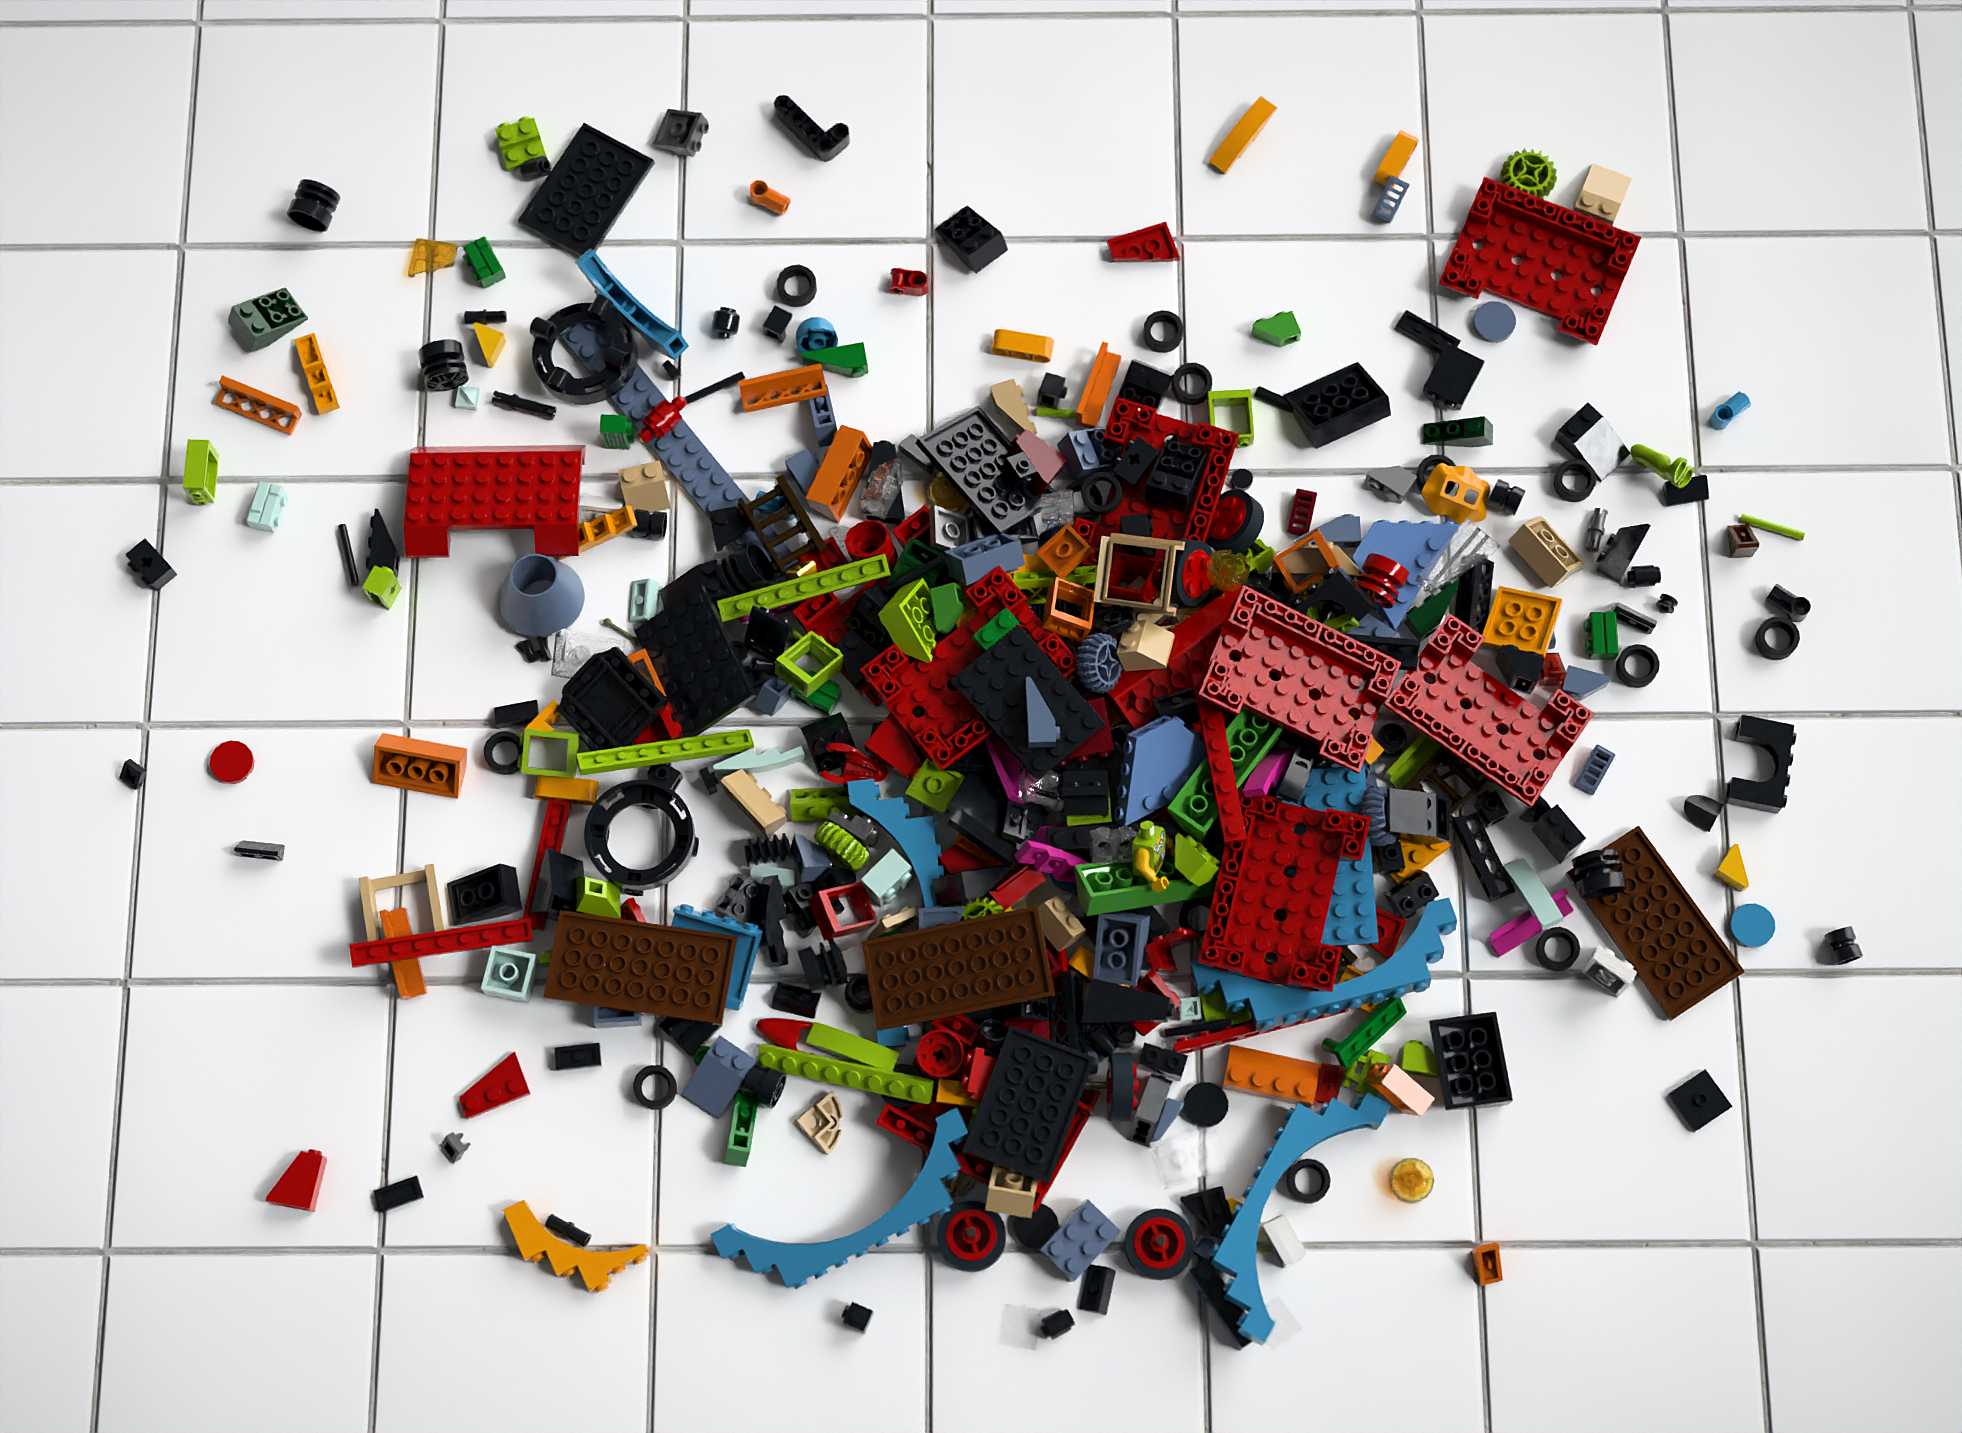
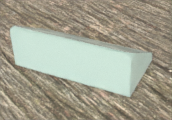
[630,578,660,623]
[750,867,796,894]

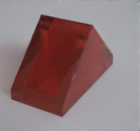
[1539,652,1567,686]
[1314,1063,1344,1104]

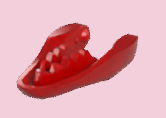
[819,743,889,784]
[756,1018,815,1055]

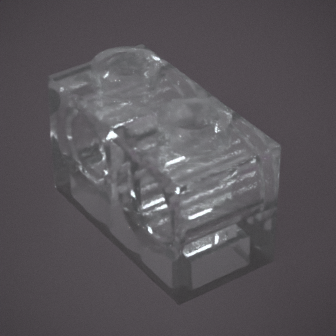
[1090,826,1137,864]

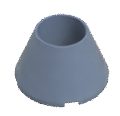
[498,554,585,638]

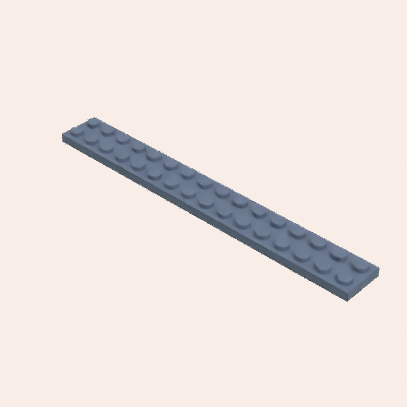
[561,322,799,588]

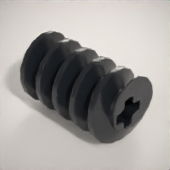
[744,833,792,867]

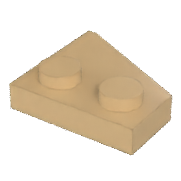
[867,905,919,940]

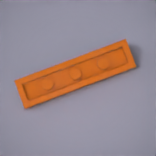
[1075,341,1122,429]
[738,363,828,413]
[214,375,302,436]
[379,907,428,1000]

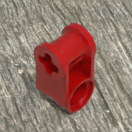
[887,268,929,297]

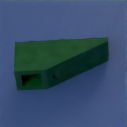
[1423,416,1493,448]
[1404,579,1460,642]

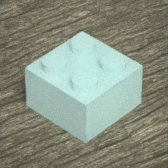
[861,848,913,908]
[481,946,540,1003]

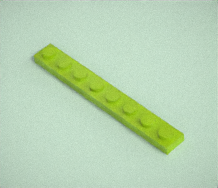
[717,554,891,623]
[576,729,754,776]
[757,1043,934,1104]

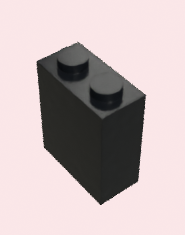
[1422,342,1485,410]
[1532,804,1586,864]

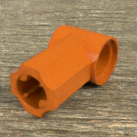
[750,180,791,216]

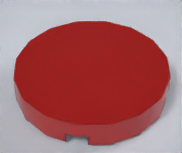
[209,740,255,784]

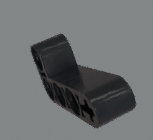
[774,95,850,162]

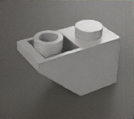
[1365,465,1417,504]

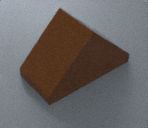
[1727,525,1759,558]

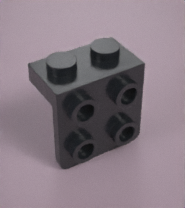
[714,873,761,925]
[783,881,844,939]

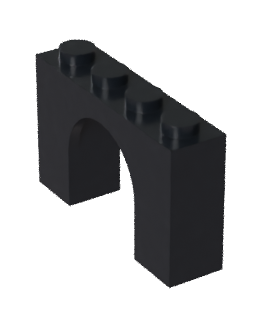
[1290,565,1375,622]
[1725,714,1797,814]

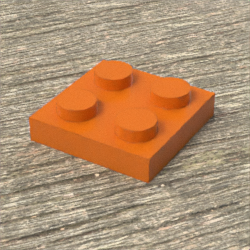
[1036,523,1094,579]

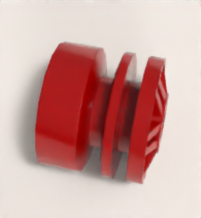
[844,520,898,571]
[1354,553,1409,609]
[915,1029,964,1082]

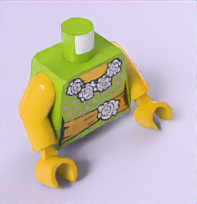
[1132,821,1175,892]

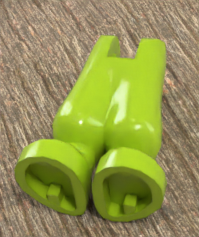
[1630,444,1694,488]

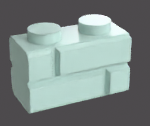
[246,481,288,533]

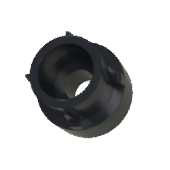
[844,973,874,1014]
[742,1064,787,1109]

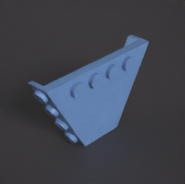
[1351,520,1460,631]
[1114,715,1206,826]

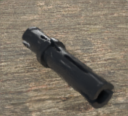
[492,390,557,420]

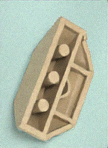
[1271,541,1359,575]

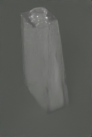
[1415,518,1501,594]

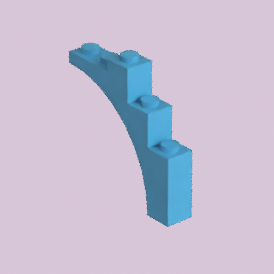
[575,248,689,360]

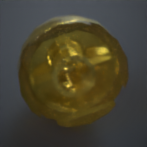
[927,471,967,511]
[1206,550,1250,592]
[1388,1157,1435,1204]

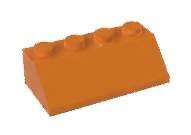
[805,424,873,524]
[373,733,468,799]
[1222,1044,1320,1108]

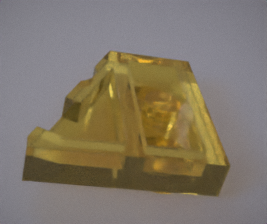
[407,238,458,278]

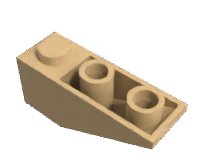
[990,378,1037,435]

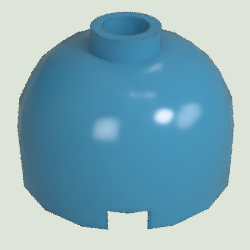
[795,317,838,353]

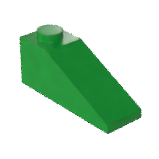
[801,342,869,377]
[723,1092,758,1167]

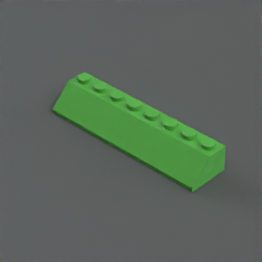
[1167,678,1286,842]
[1074,842,1225,916]

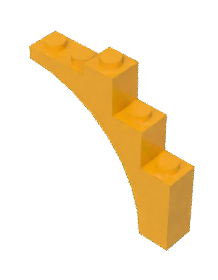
[503,1200,651,1294]

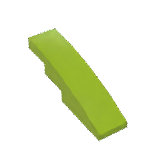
[806,1022,900,1071]

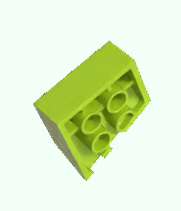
[878,578,939,663]

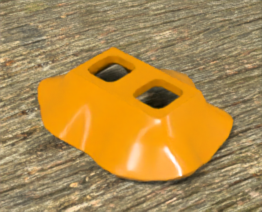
[1422,463,1490,525]

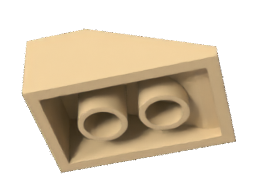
[1573,163,1632,226]

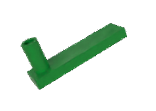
[1321,997,1407,1069]

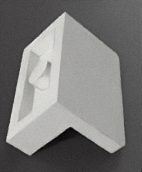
[578,495,625,524]
[1261,1215,1307,1268]

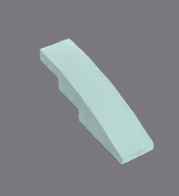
[713,746,806,775]
[1503,858,1564,930]

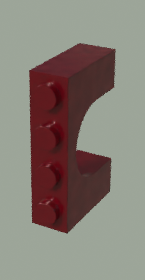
[1056,697,1115,767]

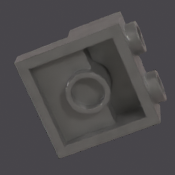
[652,108,709,157]
[929,505,970,554]
[828,811,879,851]

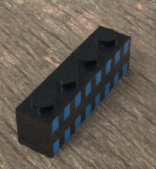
[1187,1258,1253,1351]

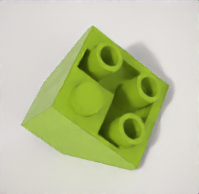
[1175,833,1221,886]
[576,875,621,919]

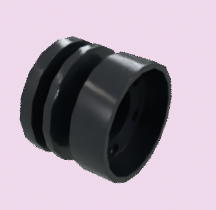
[286,179,341,232]
[418,339,469,392]
[717,543,774,596]
[1572,849,1627,899]
[797,938,848,995]

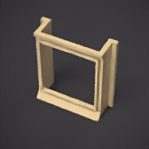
[1093,533,1185,616]
[359,863,444,941]

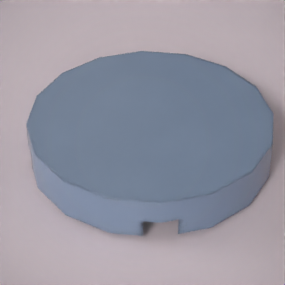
[1473,301,1516,342]

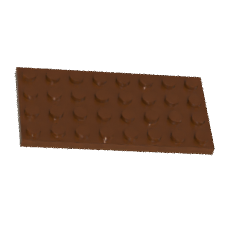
[1565,825,1745,1021]
[861,906,1055,1031]
[543,910,738,1026]

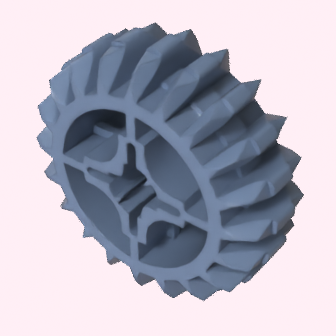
[1076,633,1123,693]
[1361,786,1397,846]

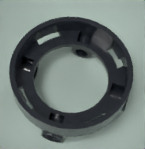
[529,294,638,405]
[584,779,699,897]

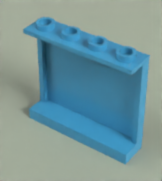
[671,904,763,1011]

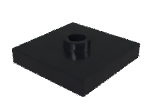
[1668,1069,1733,1132]

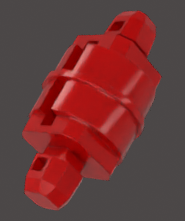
[637,396,687,443]

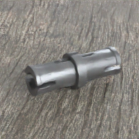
[1585,508,1608,553]

